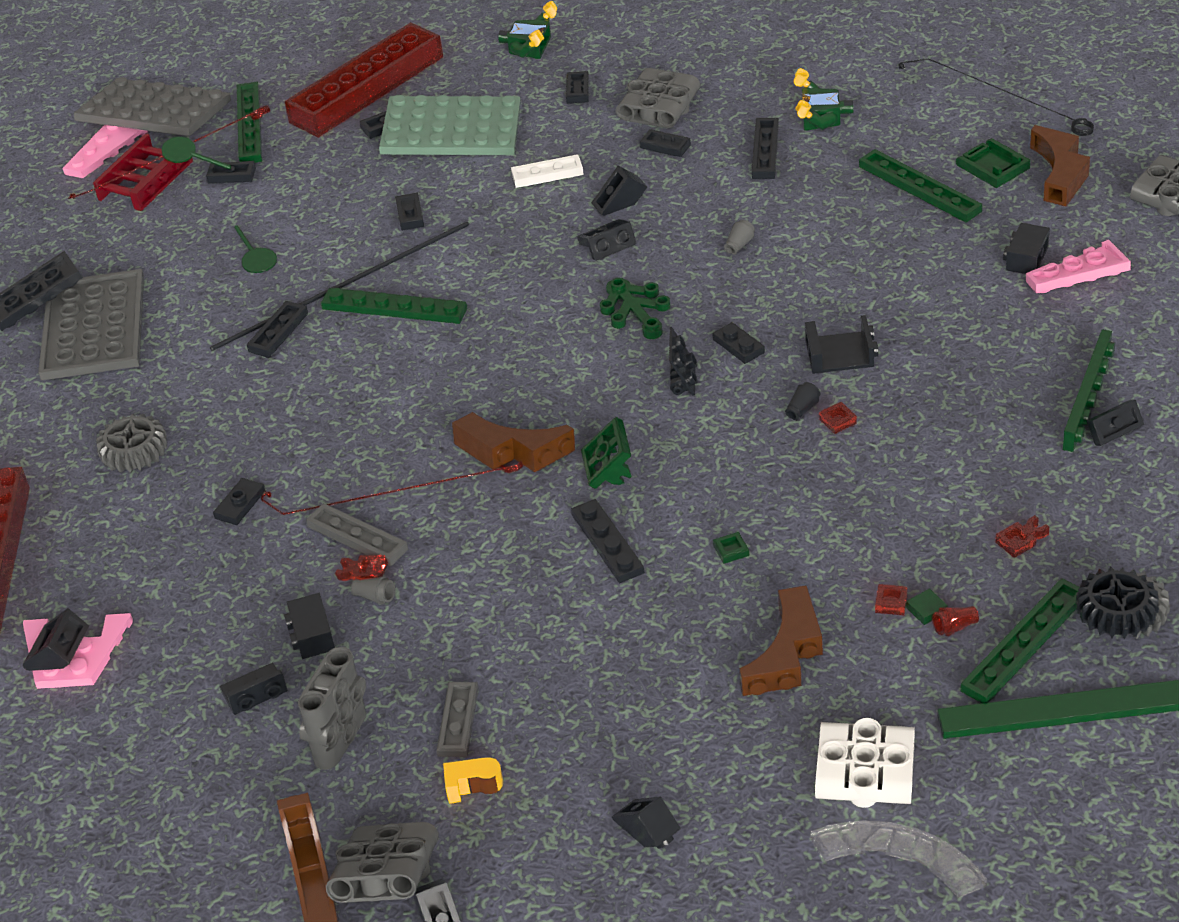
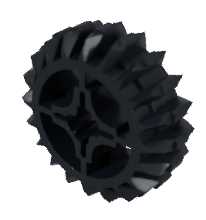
[1076,566,1159,639]

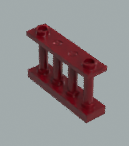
[93,133,193,211]

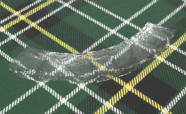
[810,821,987,898]

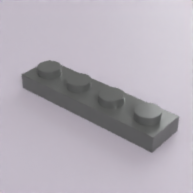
[306,503,408,566]

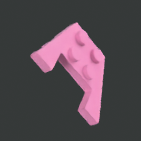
[23,613,133,689]

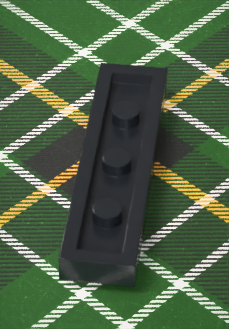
[752,118,779,179]
[571,499,645,584]

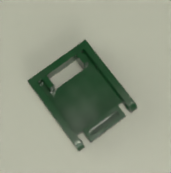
[956,138,1030,188]

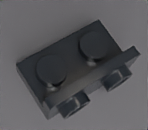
[577,219,636,261]
[219,662,288,715]

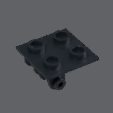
[669,327,698,396]

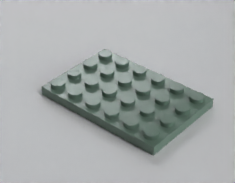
[379,95,521,155]

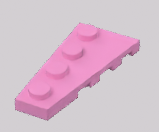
[63,125,148,178]
[1026,240,1130,293]

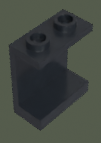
[805,315,879,374]

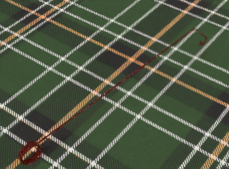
[68,105,271,199]
[261,461,523,515]

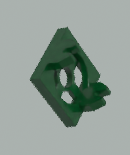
[581,417,632,489]

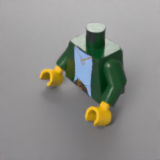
[498,1,557,59]
[794,68,854,131]

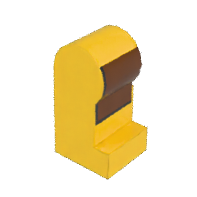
[443,758,503,804]

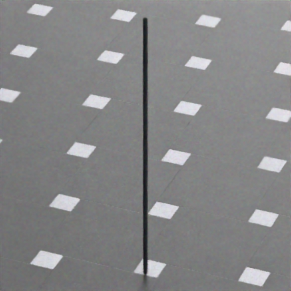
[210,222,469,351]

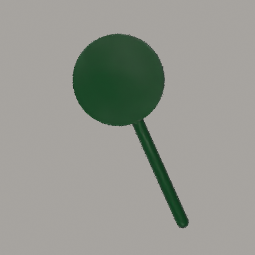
[162,137,231,169]
[234,225,277,273]

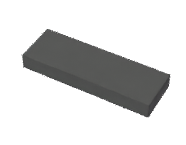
[436,682,479,757]

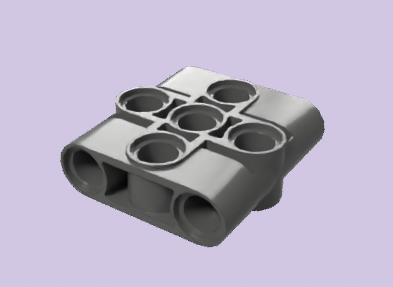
[616,68,701,128]
[1130,155,1179,216]
[298,647,367,770]
[326,822,439,903]

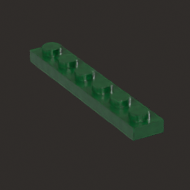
[237,81,262,163]
[859,149,983,223]
[321,288,467,324]
[1063,329,1116,452]
[960,578,1080,703]

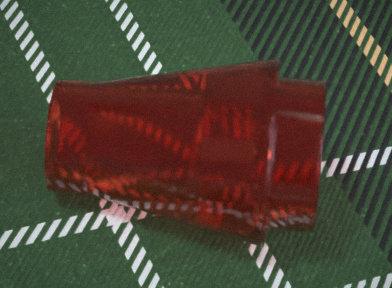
[932,606,979,636]

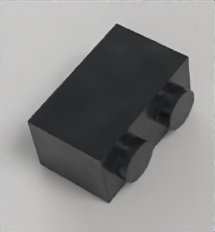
[1003,222,1050,274]
[284,592,335,659]

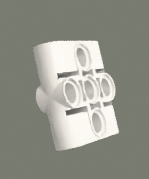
[815,718,915,807]

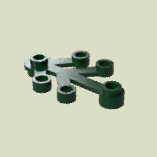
[600,278,670,339]

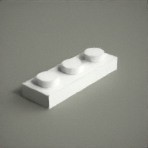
[511,154,583,188]

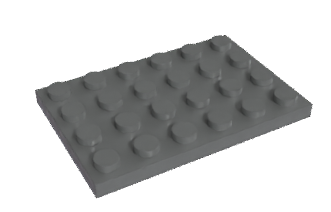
[73,77,231,136]
[38,269,144,381]

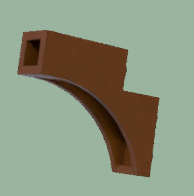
[1030,125,1090,207]
[452,412,575,472]
[739,585,823,696]
[277,793,339,922]

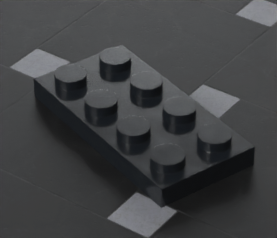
[0,251,83,331]

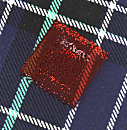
[819,402,857,434]
[875,584,908,616]

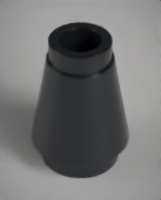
[785,382,821,421]

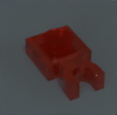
[995,515,1050,558]
[335,555,388,581]

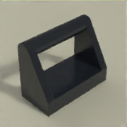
[23,608,89,671]

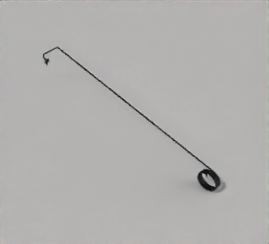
[899,58,1094,136]

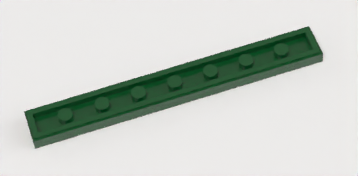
[937,680,1179,739]

